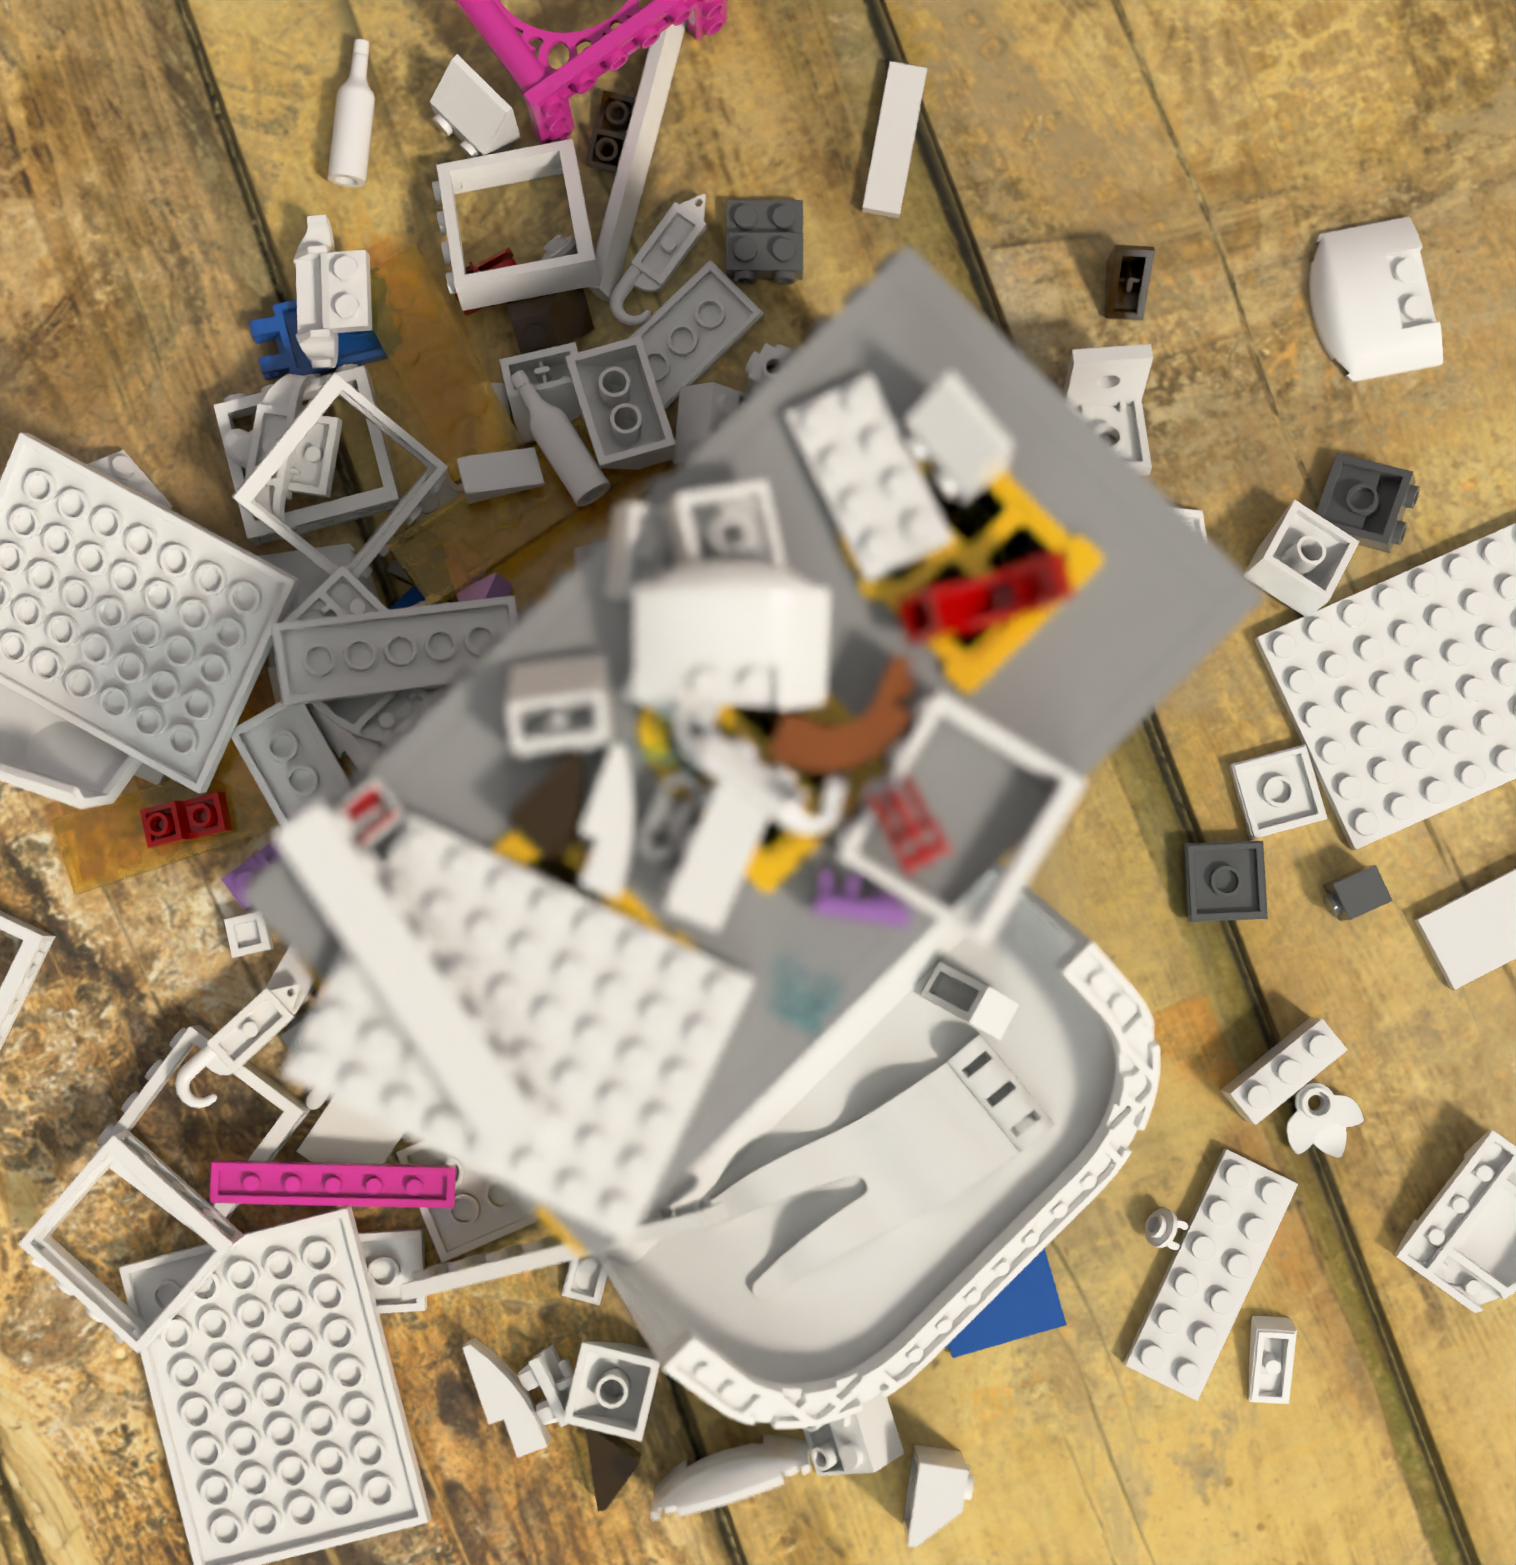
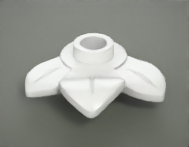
[1286,1083,1364,1158]

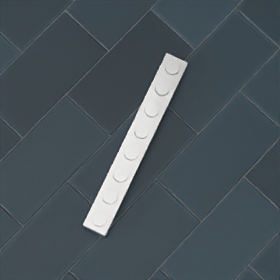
[273,802,548,1160]

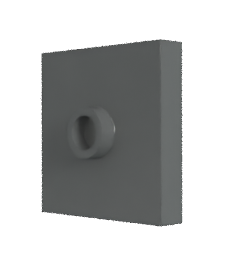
[1182,841,1268,922]

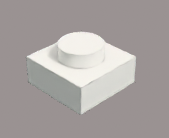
[224,912,274,958]

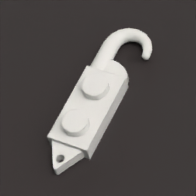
[609,194,707,326]
[175,984,301,1108]

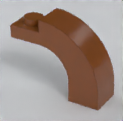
[767,654,916,775]

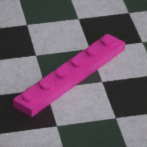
[210,1160,456,1208]

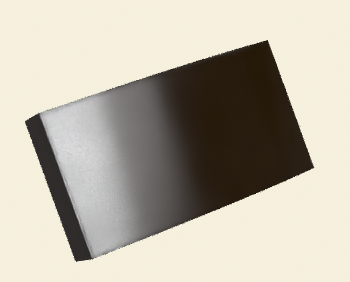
[585,90,636,173]

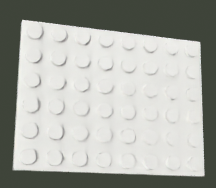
[0,433,301,794]
[1254,523,1516,851]
[282,815,755,1243]
[119,1206,432,1565]

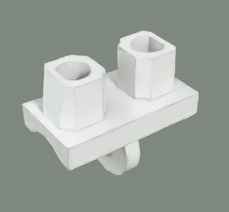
[518,1345,575,1427]

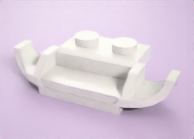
[294,215,372,369]
[245,374,343,528]
[675,706,840,834]

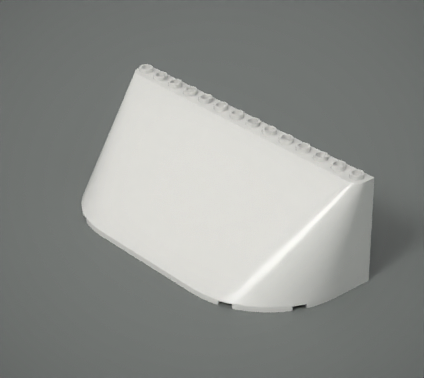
[600,863,1160,1429]

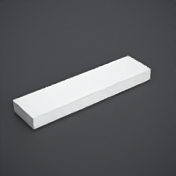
[862,61,927,219]

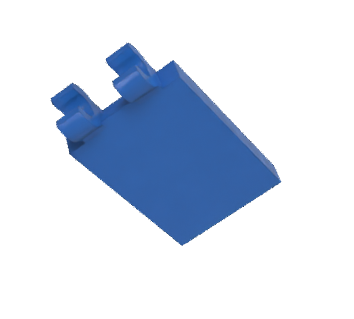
[248,277,406,380]
[943,1248,1067,1358]

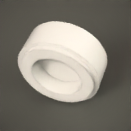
[818,772,849,819]

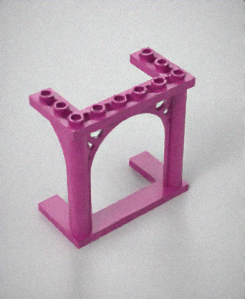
[454,0,727,145]

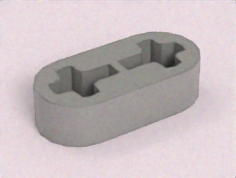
[639,774,703,861]

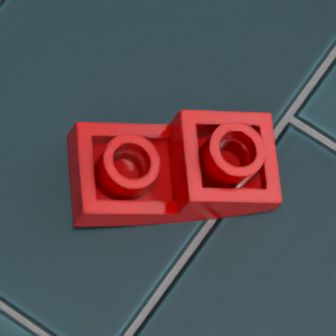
[140,792,233,848]

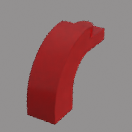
[896,550,1075,646]

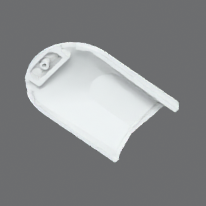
[0,684,143,809]

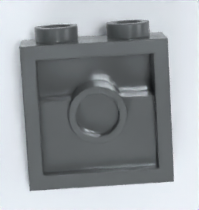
[726,200,803,285]
[1316,453,1420,553]

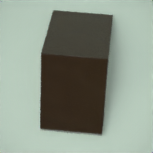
[1104,245,1155,320]
[585,1428,641,1512]

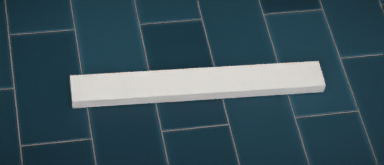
[588,20,687,302]

